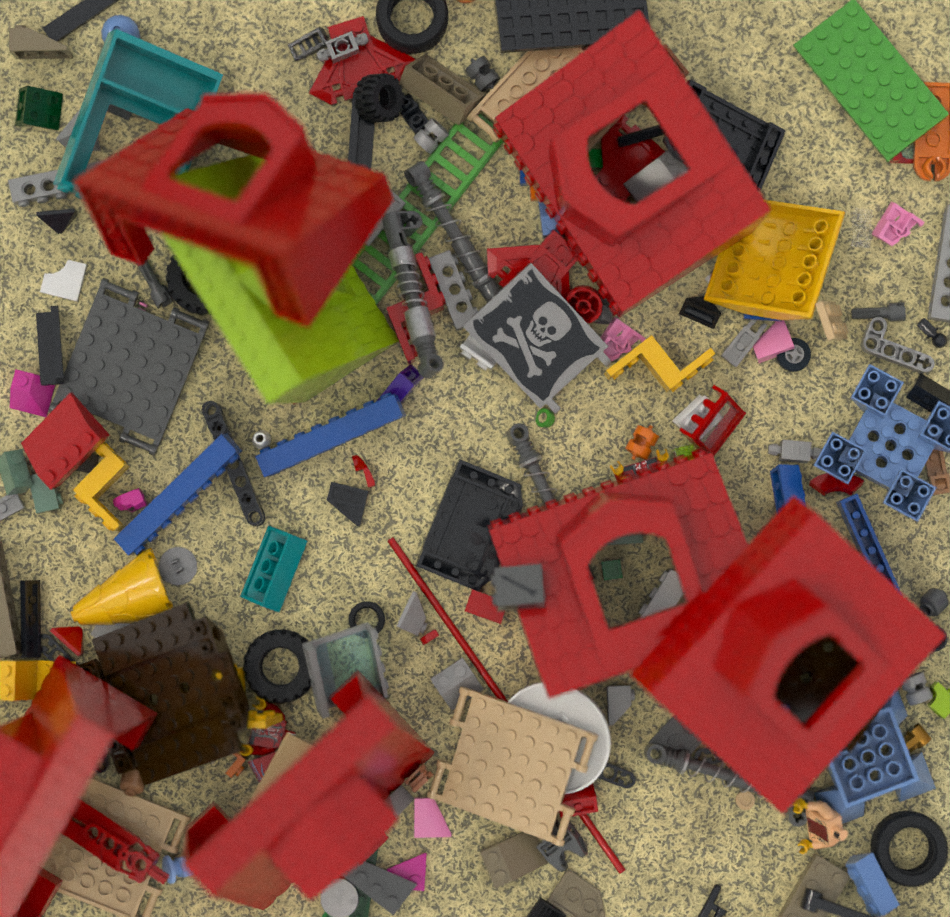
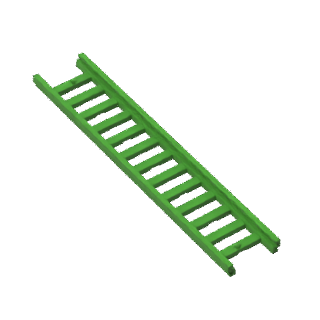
[351,114,503,305]

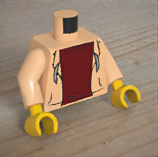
[793,798,848,854]

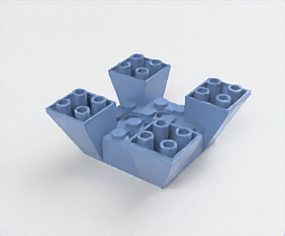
[814,364,950,522]
[814,689,936,824]

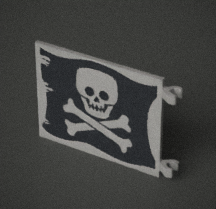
[463,263,612,414]

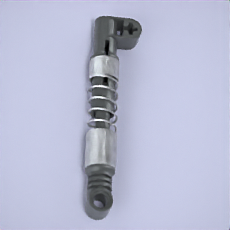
[382,211,444,379]

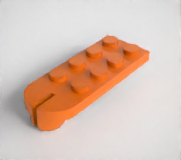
[913,82,950,182]

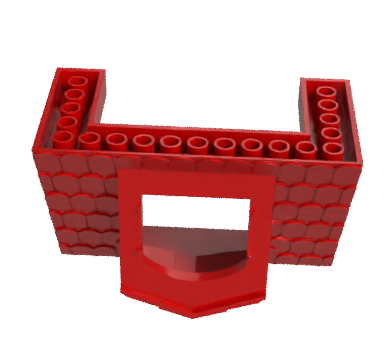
[493,10,771,318]
[73,92,394,328]
[487,448,748,699]
[630,496,946,814]
[0,655,158,917]
[183,669,434,910]

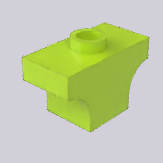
[927,682,950,719]

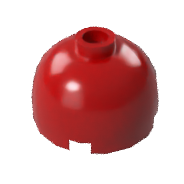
[565,285,603,324]

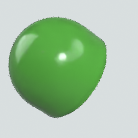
[535,408,555,428]

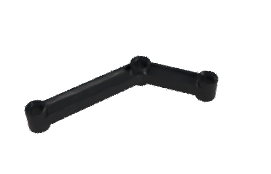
[800,888,875,917]

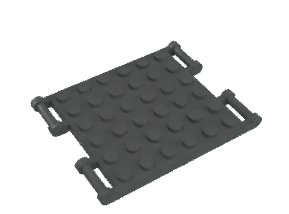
[48,278,210,456]

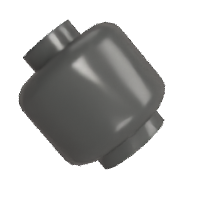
[920,588,949,617]

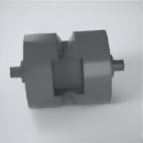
[465,56,501,92]

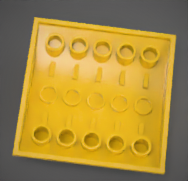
[704,200,845,320]

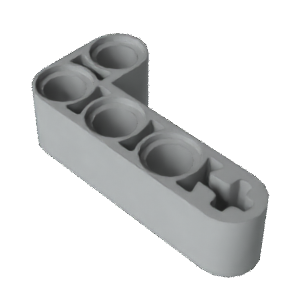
[860,317,935,374]

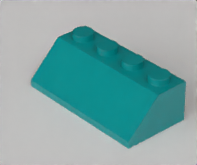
[240,525,308,612]

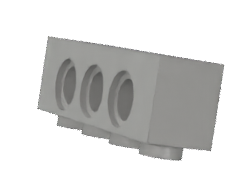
[429,250,478,331]

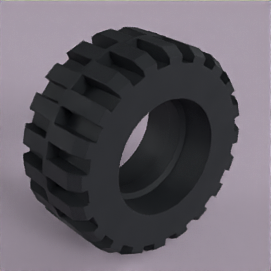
[166,255,212,315]
[243,629,311,704]

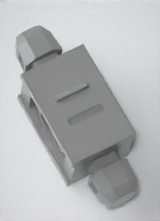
[316,31,369,64]
[768,440,822,463]

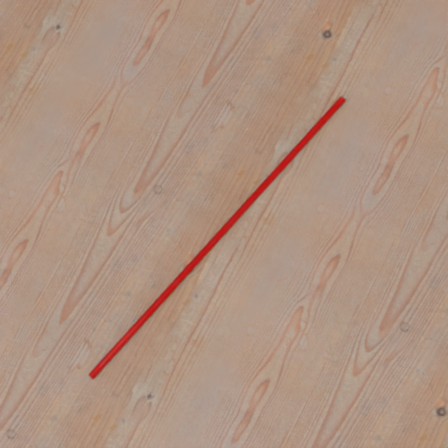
[387,537,626,874]

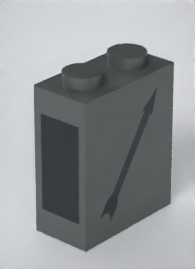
[490,564,546,612]

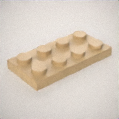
[815,301,849,341]

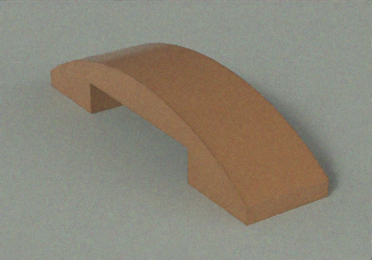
[925,419,950,495]

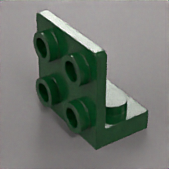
[15,85,63,131]

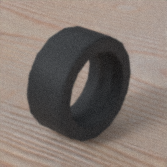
[349,601,385,638]

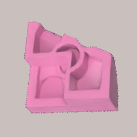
[871,202,925,246]
[600,317,646,361]
[753,320,795,363]
[414,798,451,838]

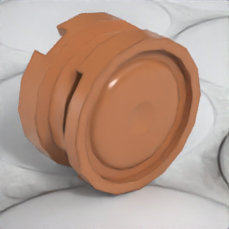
[404,763,434,793]

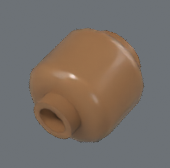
[119,767,145,797]

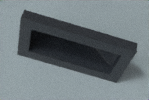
[36,208,78,234]
[679,296,721,329]

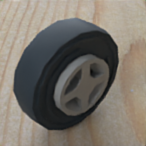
[776,338,811,372]

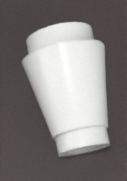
[252,430,271,449]

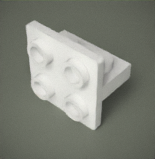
[672,395,721,439]

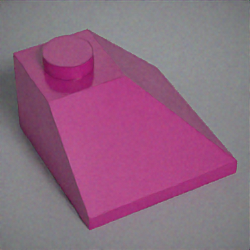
[9,369,55,417]

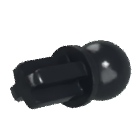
[917,318,947,348]

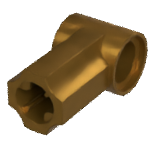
[903,723,931,754]

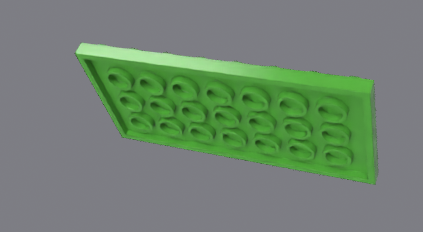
[793,0,949,163]

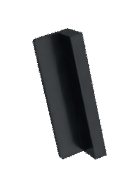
[348,92,375,170]
[36,305,64,386]
[906,373,950,412]
[20,580,41,658]

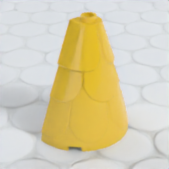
[70,547,173,625]

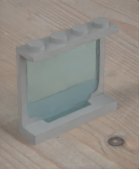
[302,622,389,719]

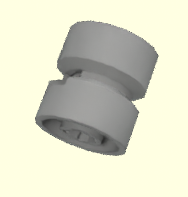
[413,118,449,154]
[901,672,933,706]

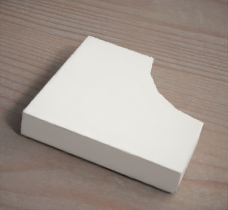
[40,260,87,302]

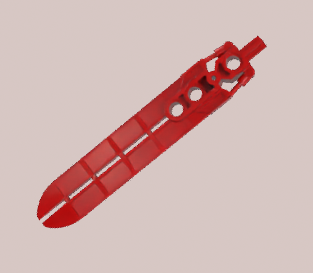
[60,798,170,885]

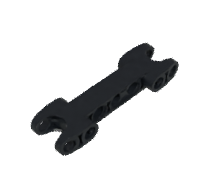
[202,401,266,527]

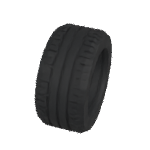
[376,0,448,54]
[870,810,949,887]

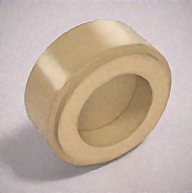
[735,790,755,810]

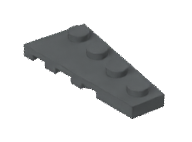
[343,861,417,916]

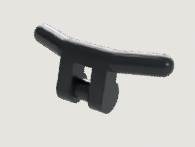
[697,884,727,917]

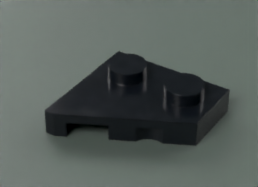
[327,482,369,527]

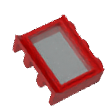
[679,385,746,457]

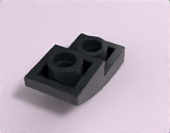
[399,93,429,135]

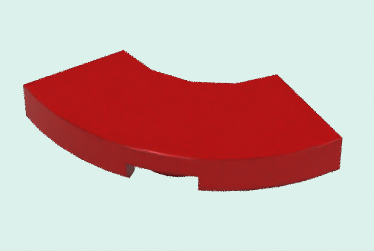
[809,473,864,496]

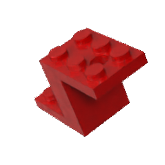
[386,252,446,365]

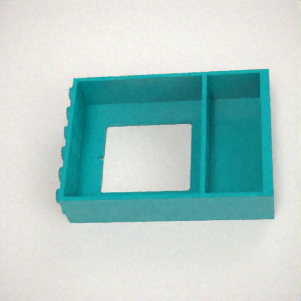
[53,29,223,200]

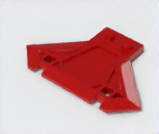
[309,16,416,105]
[595,115,665,202]
[486,229,578,299]

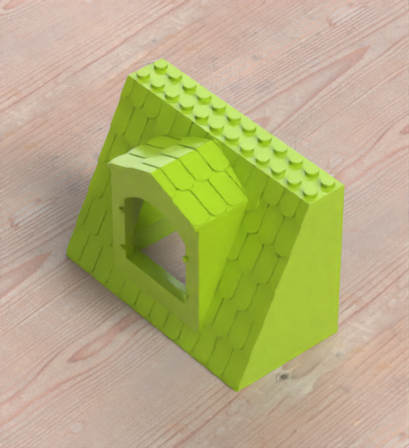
[161,155,399,404]

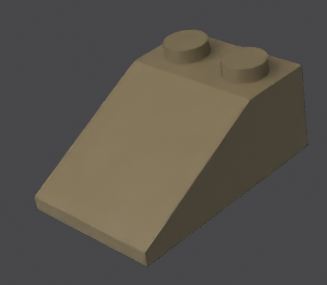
[9,25,73,59]
[480,832,548,889]

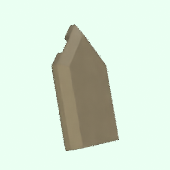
[547,869,605,917]

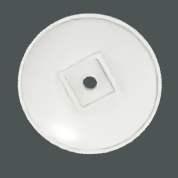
[508,682,611,794]

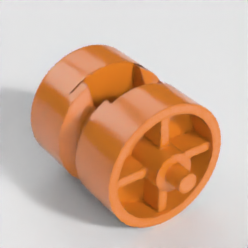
[625,425,659,460]

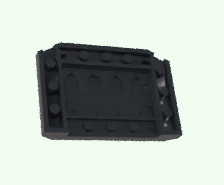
[662,80,786,191]
[415,459,523,591]

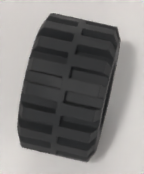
[354,73,404,123]

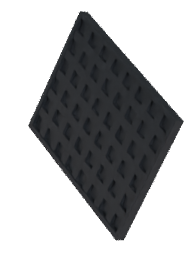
[494,0,650,53]

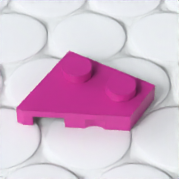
[387,853,427,891]

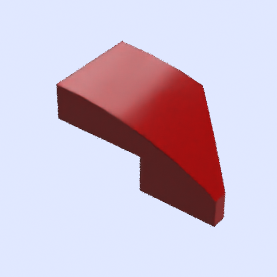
[352,455,376,488]

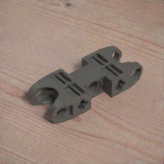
[537,819,588,872]

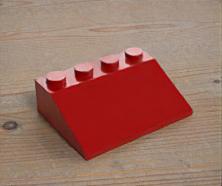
[21,392,110,490]

